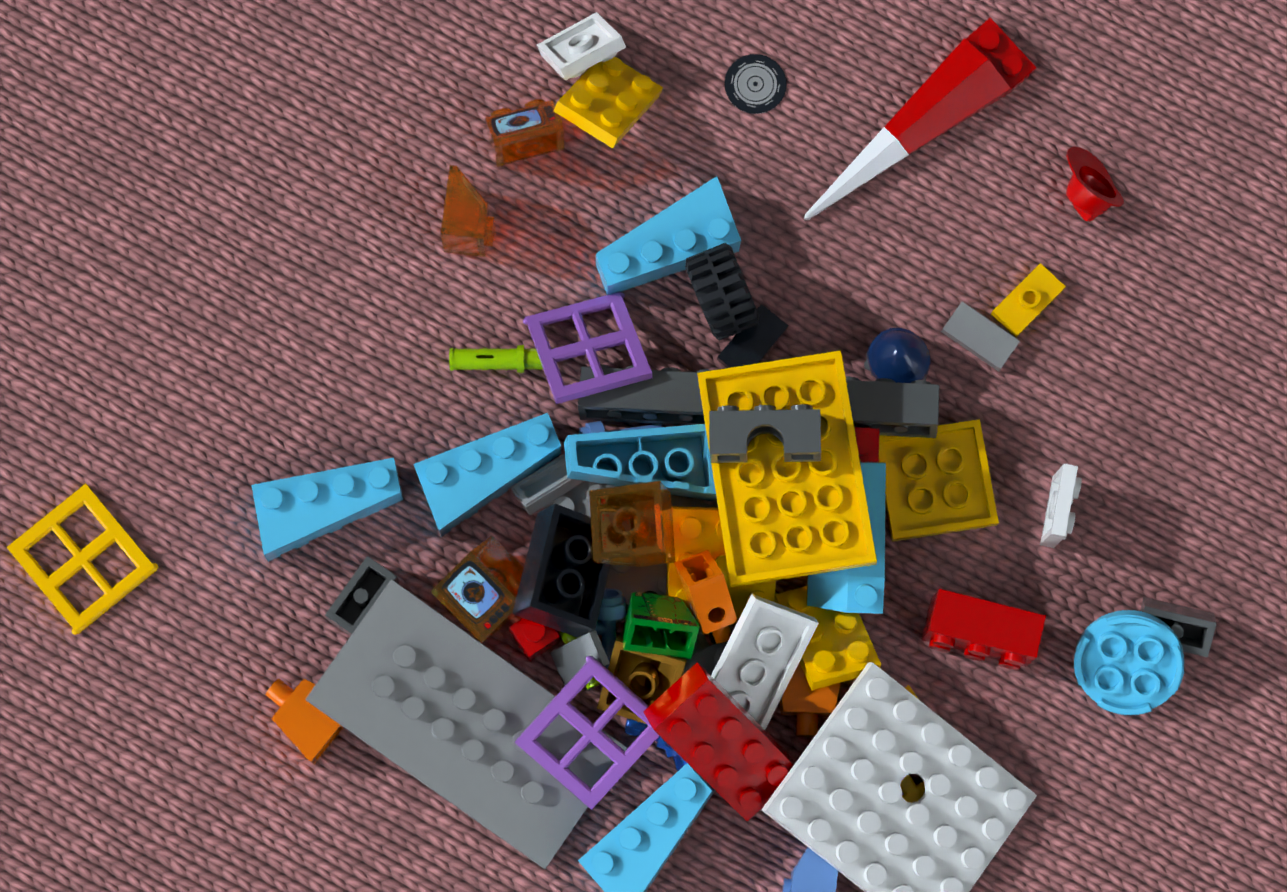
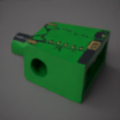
[623,591,699,659]

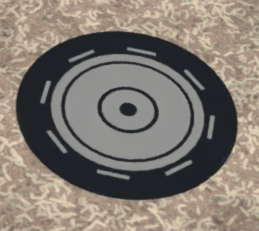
[724,54,787,114]

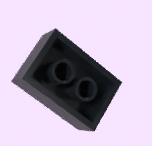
[512,504,620,637]

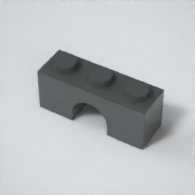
[709,404,821,463]

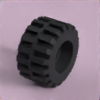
[685,242,760,341]

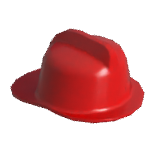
[1066,146,1124,222]

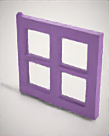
[523,292,652,404]
[515,656,659,810]

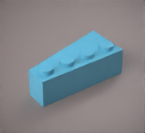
[596,176,741,295]
[414,413,561,537]
[564,424,717,501]
[251,458,403,562]
[578,763,715,892]

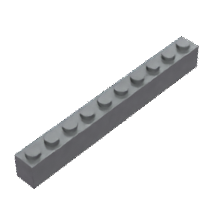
[578,364,940,438]

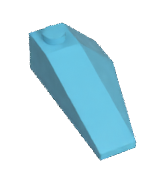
[807,462,886,614]

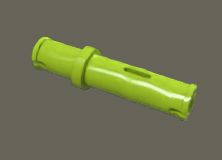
[449,345,557,373]

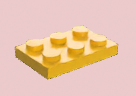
[554,57,663,148]
[775,586,881,690]

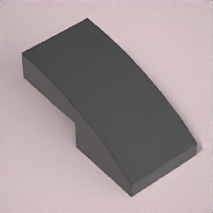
[550,630,610,686]

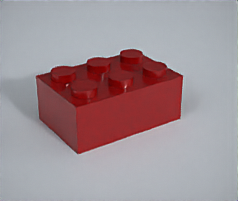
[921,589,1046,670]

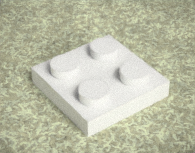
[537,12,626,81]
[1040,464,1082,548]

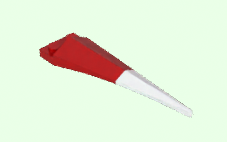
[804,17,1036,220]

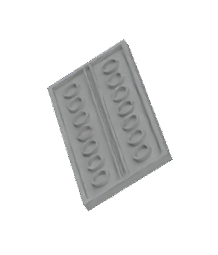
[305,579,627,869]

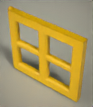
[6,483,158,635]

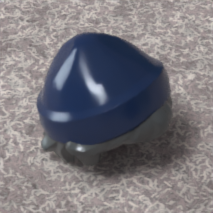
[864,328,931,383]

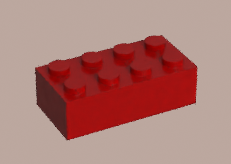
[643,662,795,821]

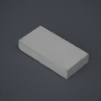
[941,301,1020,372]
[511,454,584,515]

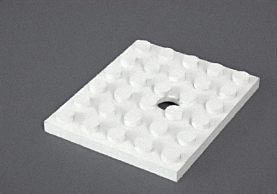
[762,662,1037,892]

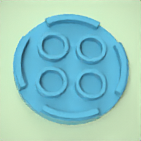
[1074,610,1184,715]

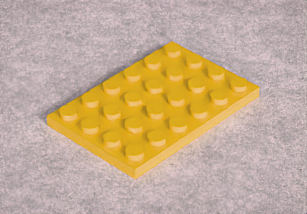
[697,350,877,587]

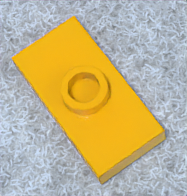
[991,263,1066,338]

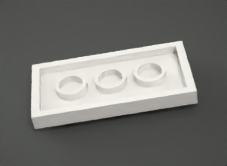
[711,594,819,730]

